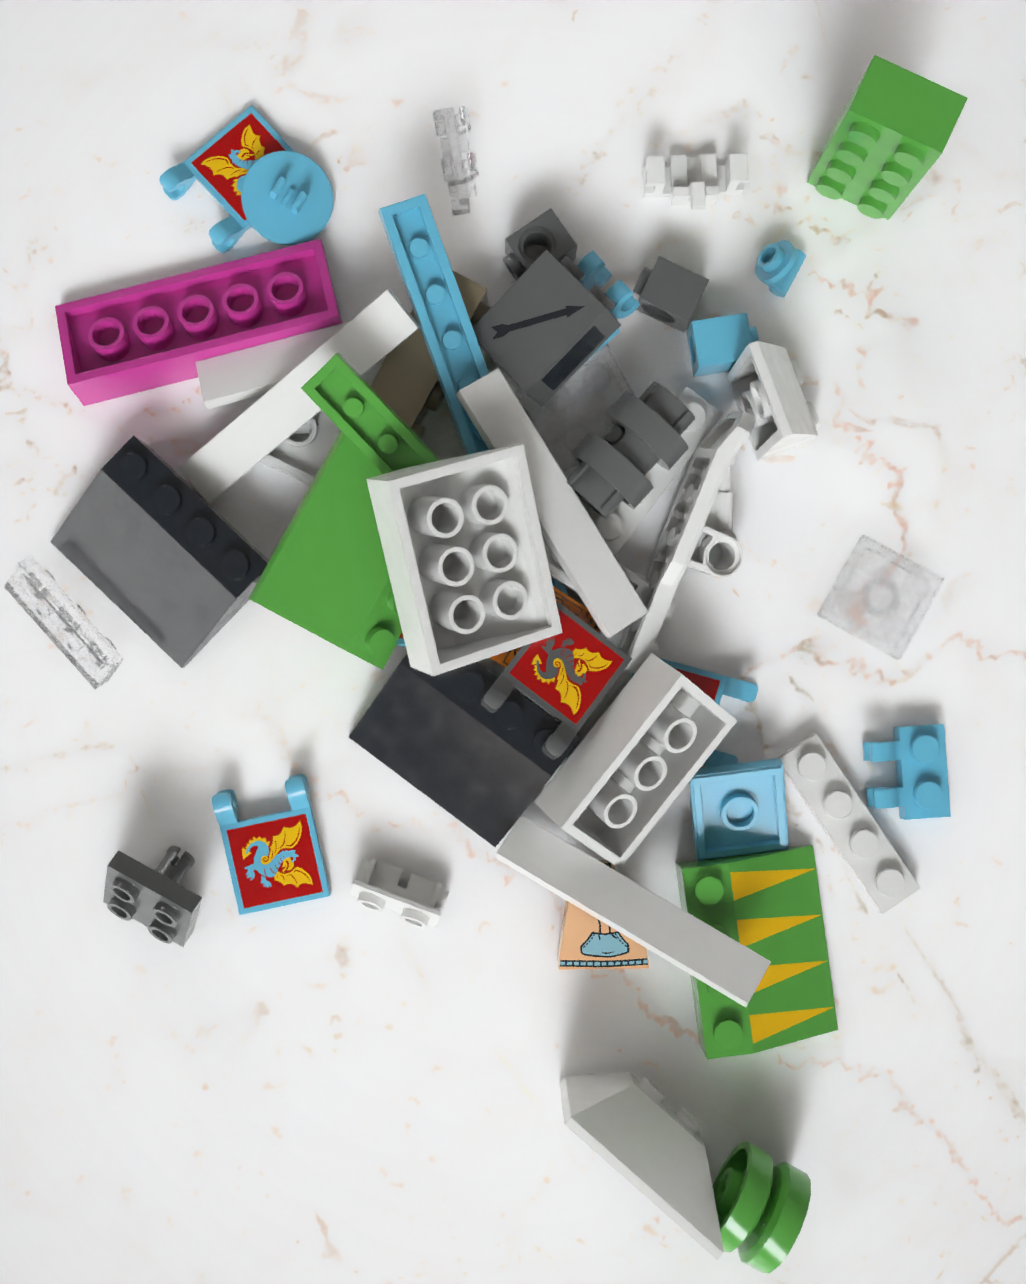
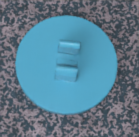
[241,151,333,246]

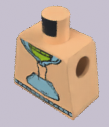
[557,860,649,970]

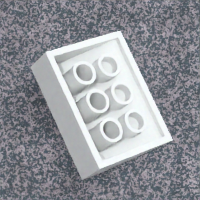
[366,444,562,676]

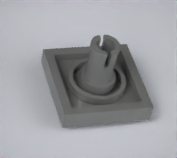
[103,846,202,947]

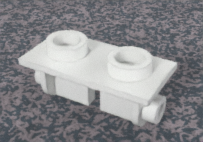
[350,858,450,928]

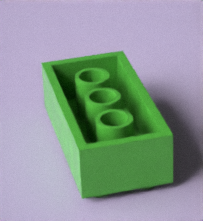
[807,55,968,220]

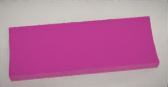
[55,239,343,406]

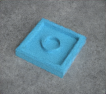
[688,758,789,861]

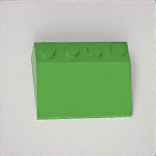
[248,431,402,670]

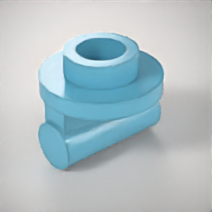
[755,240,806,298]

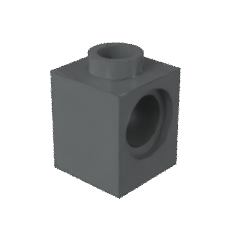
[503,208,577,281]
[633,256,709,333]

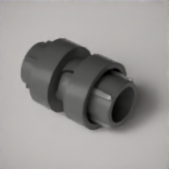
[567,381,695,519]

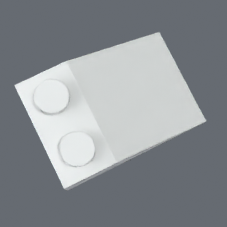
[726,341,819,461]

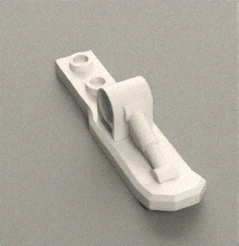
[618,411,755,673]

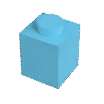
[686,313,759,377]

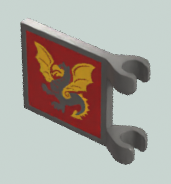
[481,601,632,760]

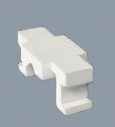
[642,153,749,210]

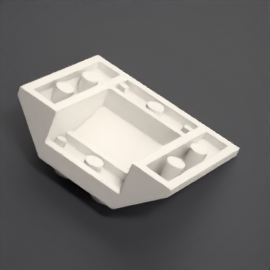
[559,1072,724,1261]

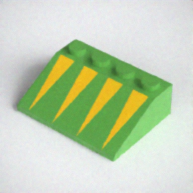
[675,845,838,1060]

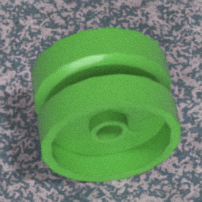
[712,1142,811,1274]

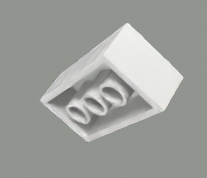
[534,653,737,869]

